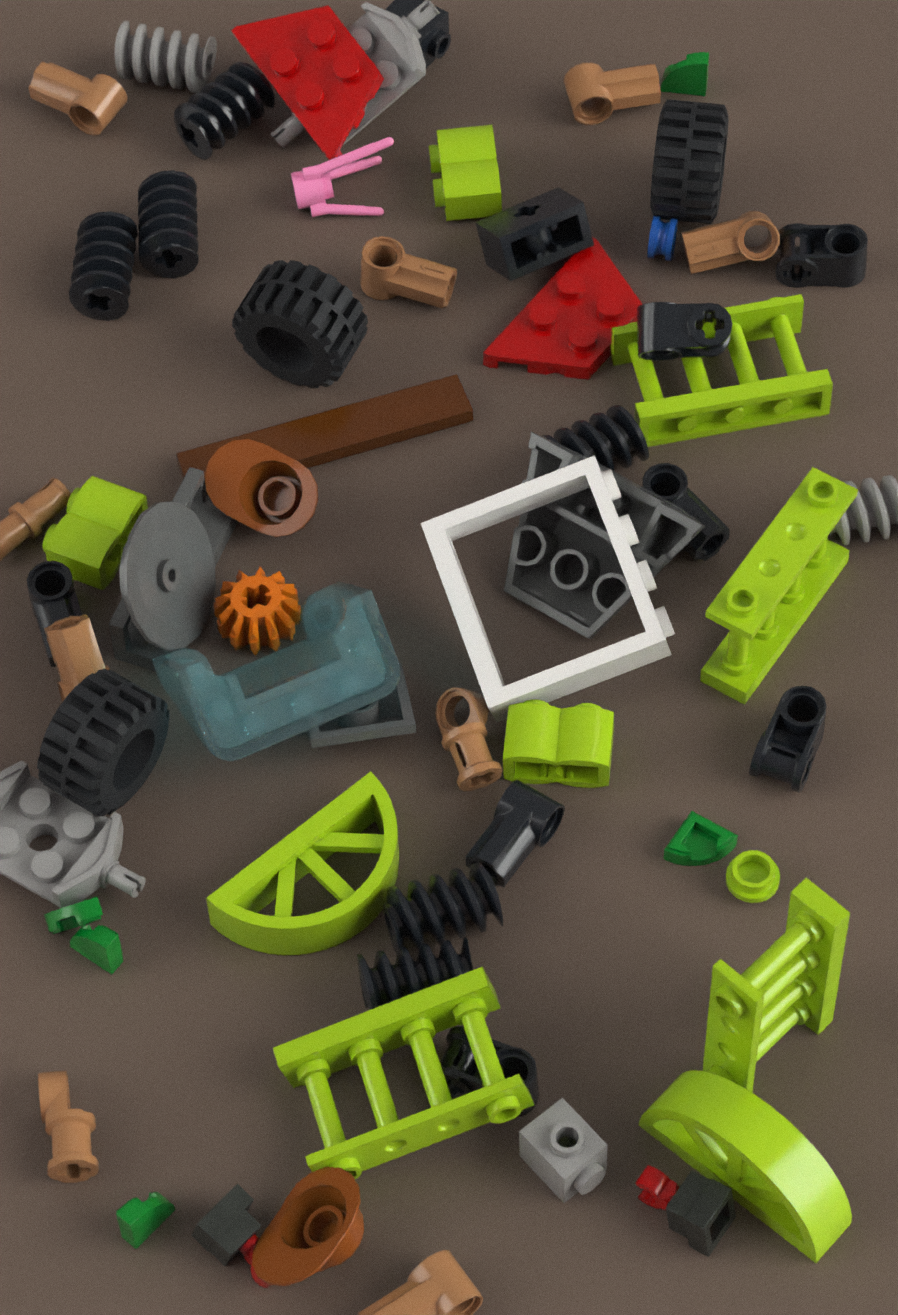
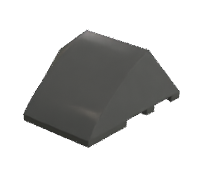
[504,432,705,639]

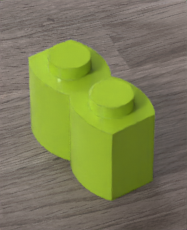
[428,125,502,221]
[43,476,148,590]
[503,699,614,788]

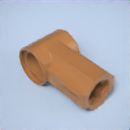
[29,62,127,136]
[564,63,661,125]
[681,211,780,274]
[360,236,457,309]
[44,614,110,702]
[358,1250,484,1315]

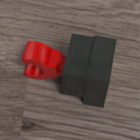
[635,1165,736,1257]
[191,1184,270,1288]

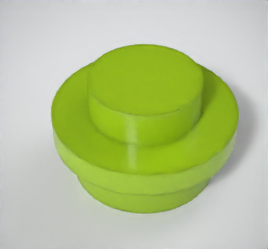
[726,850,780,903]

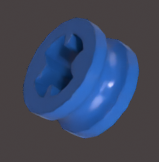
[647,216,678,261]

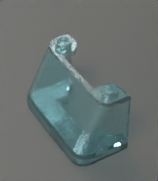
[152,581,401,761]

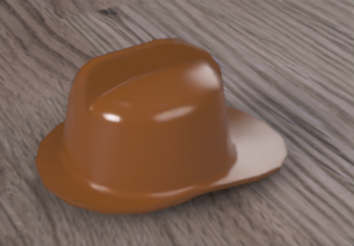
[204,439,319,537]
[252,1167,364,1286]

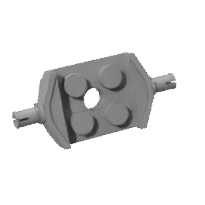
[271,0,440,148]
[0,760,146,908]

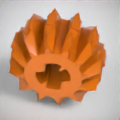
[214,566,302,656]

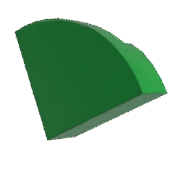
[660,52,710,96]
[663,811,738,866]
[44,897,103,934]
[69,924,124,975]
[116,1191,176,1249]

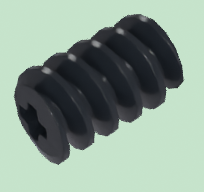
[174,62,275,160]
[138,170,199,279]
[69,211,138,321]
[543,405,649,471]
[383,862,503,955]
[357,937,473,1010]

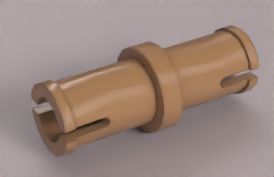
[0,477,71,562]

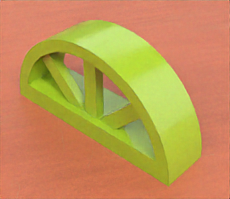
[206,771,399,955]
[639,1070,852,1263]

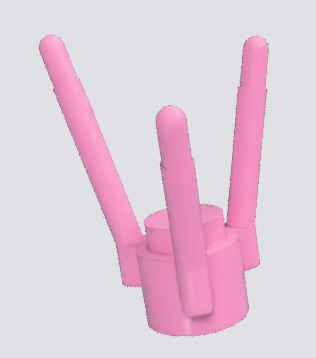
[291,137,394,217]

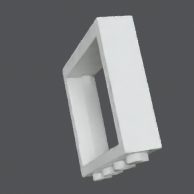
[421,455,675,722]

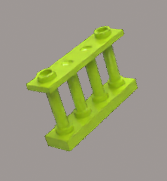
[611,294,833,447]
[700,467,858,705]
[702,878,850,1092]
[273,967,534,1179]

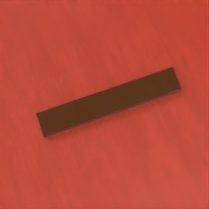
[176,374,473,496]

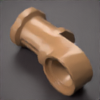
[435,687,503,791]
[38,1070,99,1183]

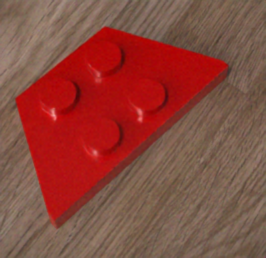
[231,5,384,160]
[483,237,642,380]

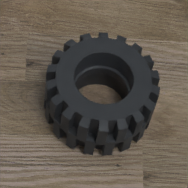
[650,99,729,224]
[232,260,368,388]
[37,669,170,816]

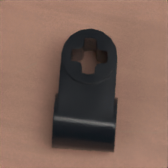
[775,223,868,288]
[637,302,732,361]
[749,685,827,793]
[440,1026,539,1117]

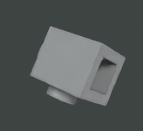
[519,1098,608,1203]

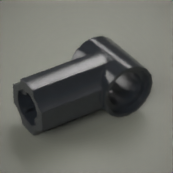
[642,463,730,561]
[27,561,82,667]
[466,780,565,887]

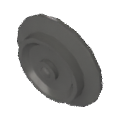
[119,501,216,650]

